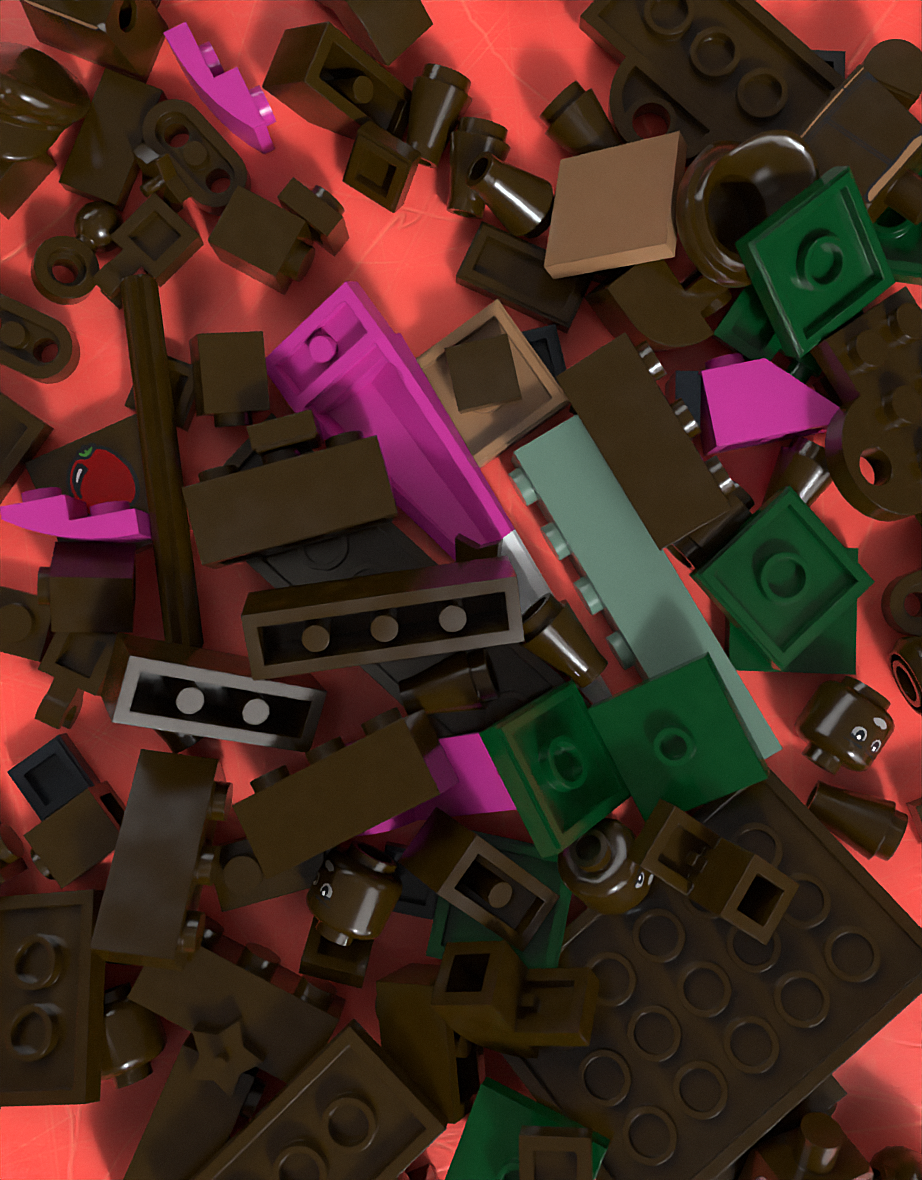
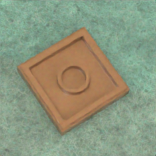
[544,131,687,279]
[416,299,571,469]

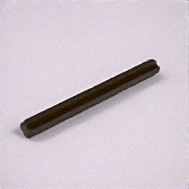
[120,274,204,648]

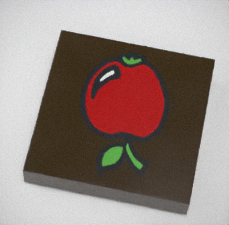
[25,414,192,554]

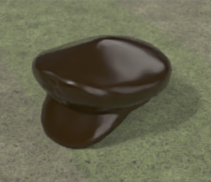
[0,42,90,162]
[675,130,820,288]

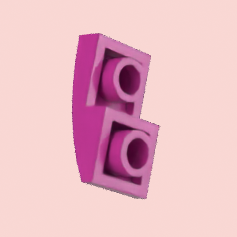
[163,22,277,154]
[0,487,152,543]

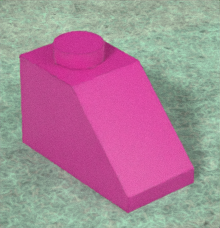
[698,353,840,456]

